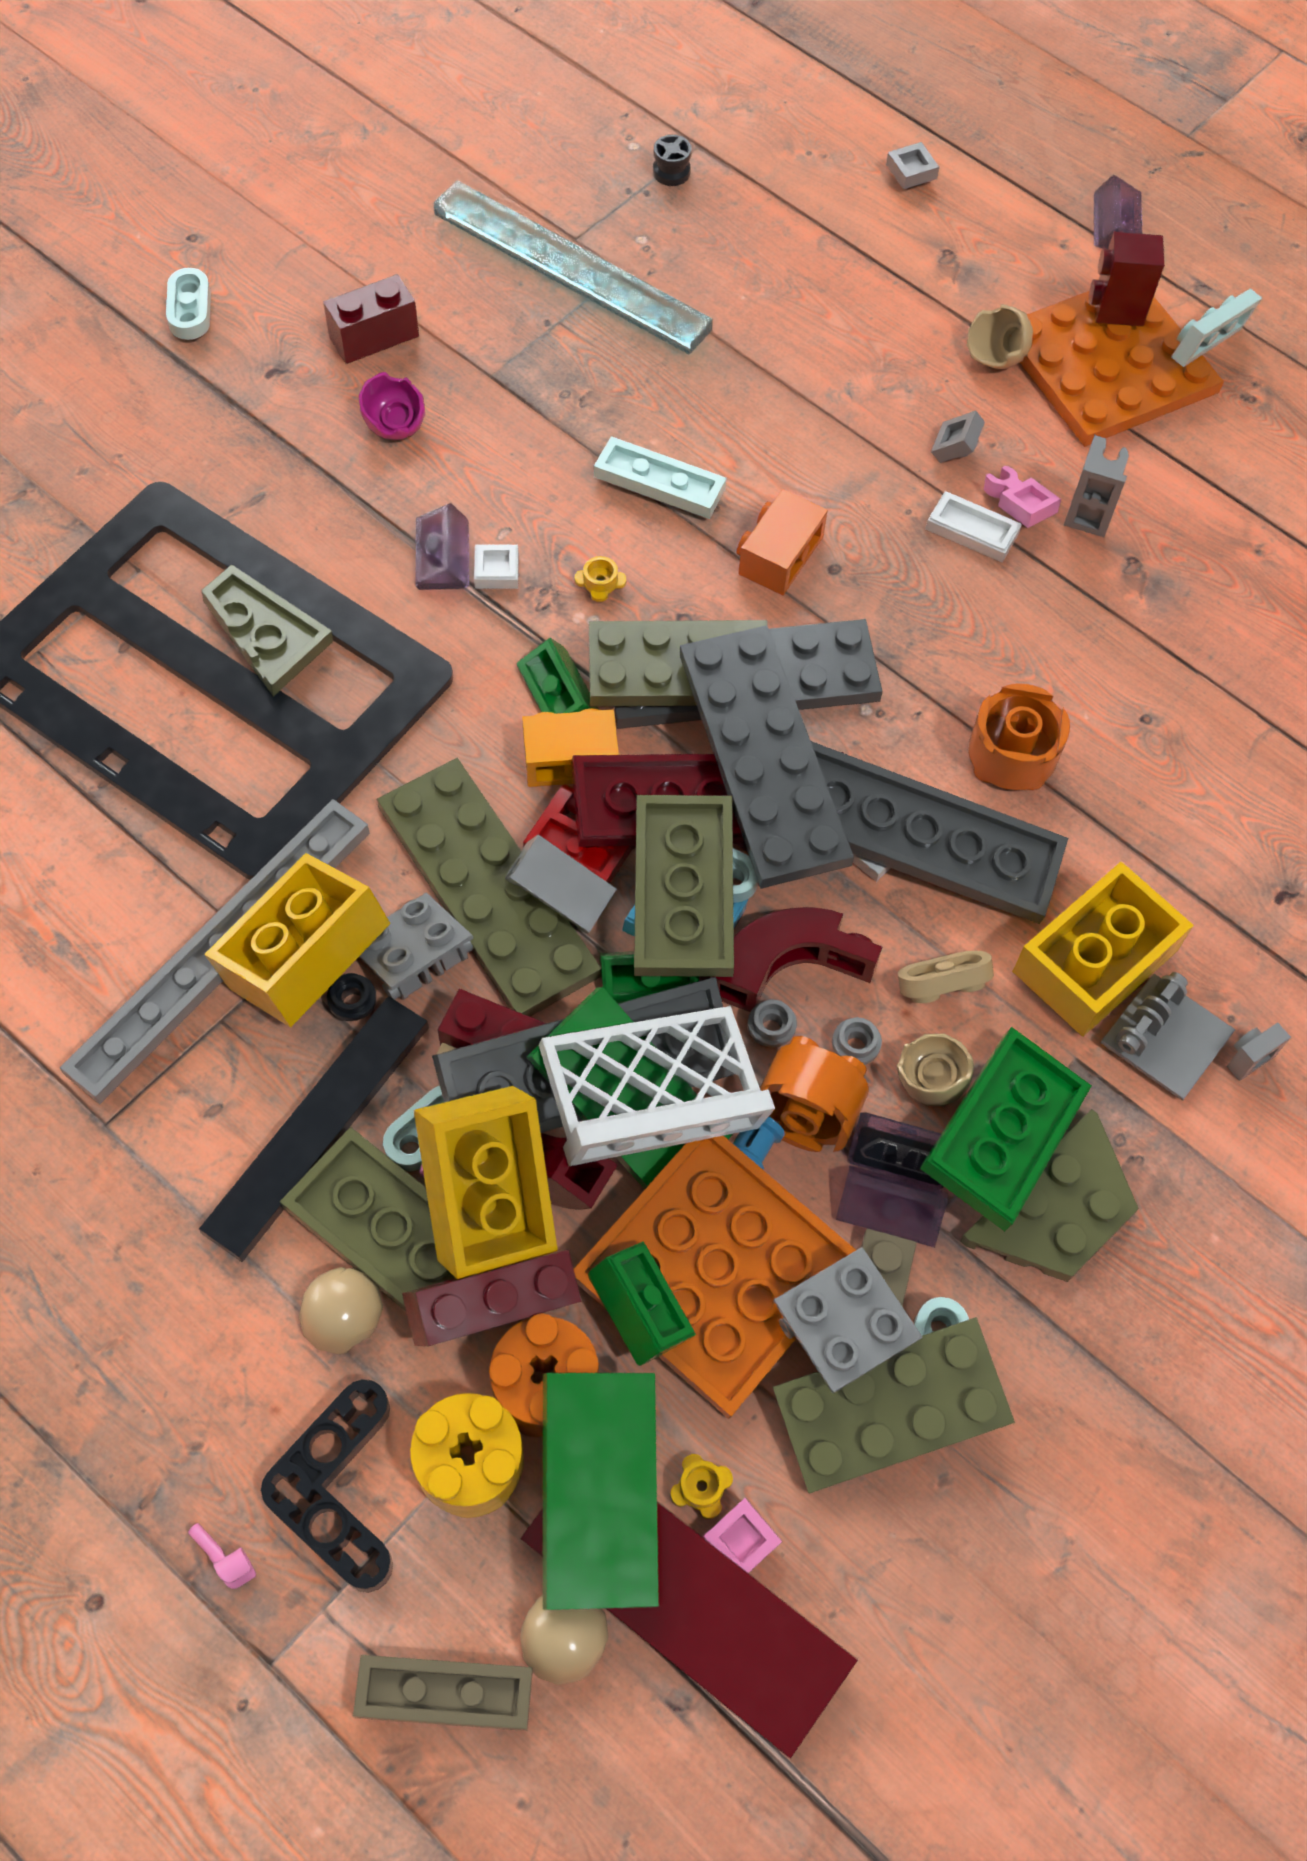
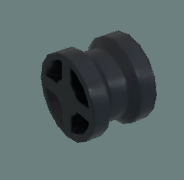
[653,135,692,186]

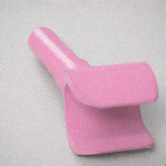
[188,1523,256,1589]

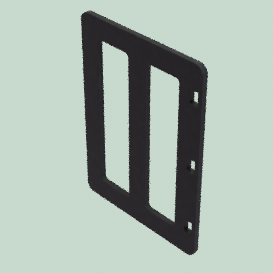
[0,482,453,880]

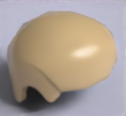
[967,304,1033,369]
[897,1033,974,1106]
[299,1267,383,1354]
[520,1595,609,1685]

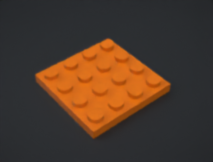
[1010,290,1224,447]
[574,1136,856,1419]

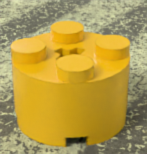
[410,1393,524,1518]

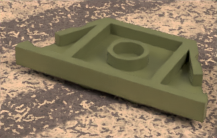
[960,1109,1139,1282]

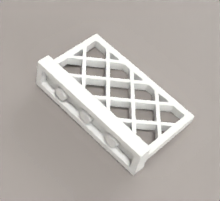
[539,1006,775,1166]

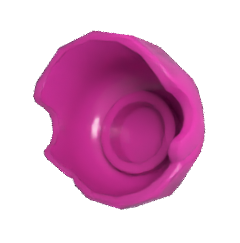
[359,372,426,440]

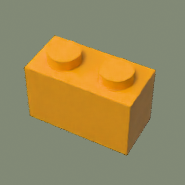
[522,708,619,787]

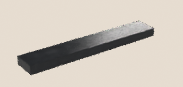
[199,996,429,1262]

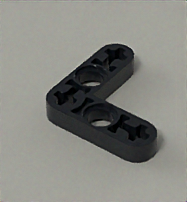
[261,1379,393,1593]

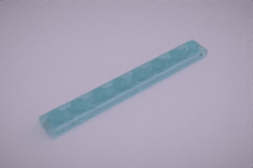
[433,180,713,355]

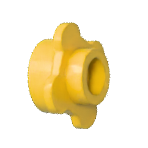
[575,556,627,602]
[670,1454,733,1519]

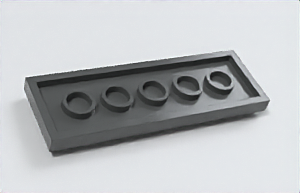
[614,619,883,729]
[680,625,854,889]
[811,741,1069,924]
[432,977,734,1133]

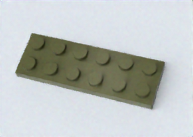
[377,758,602,1017]

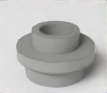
[748,999,797,1048]
[832,1017,882,1065]

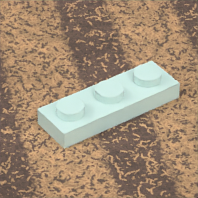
[1171,288,1262,367]
[594,436,727,519]

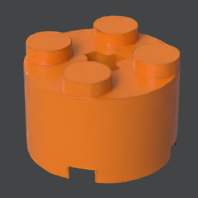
[968,683,1070,790]
[760,1036,869,1153]
[489,1313,599,1437]

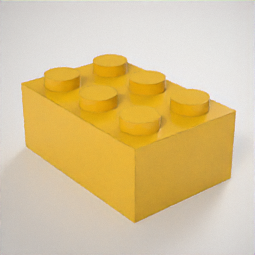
[204,853,391,1027]
[1012,861,1194,1037]
[414,1086,558,1279]

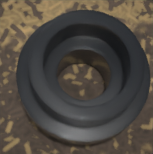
[327,973,377,1021]

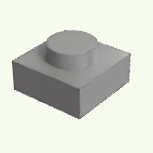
[886,142,939,190]
[931,411,985,463]
[1227,1022,1291,1081]

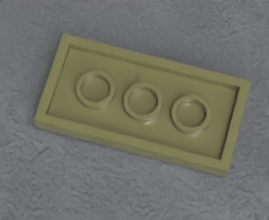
[589,620,768,706]
[634,795,734,977]
[280,1127,456,1311]
[773,1317,1015,1494]

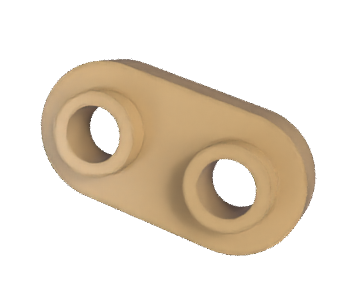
[898,951,994,1003]

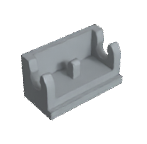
[1064,435,1129,537]
[505,835,617,934]

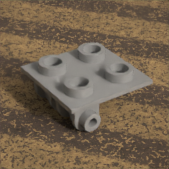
[359,892,473,1000]
[1100,972,1235,1101]
[773,1247,923,1394]

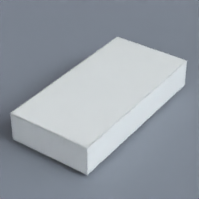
[925,491,1022,563]

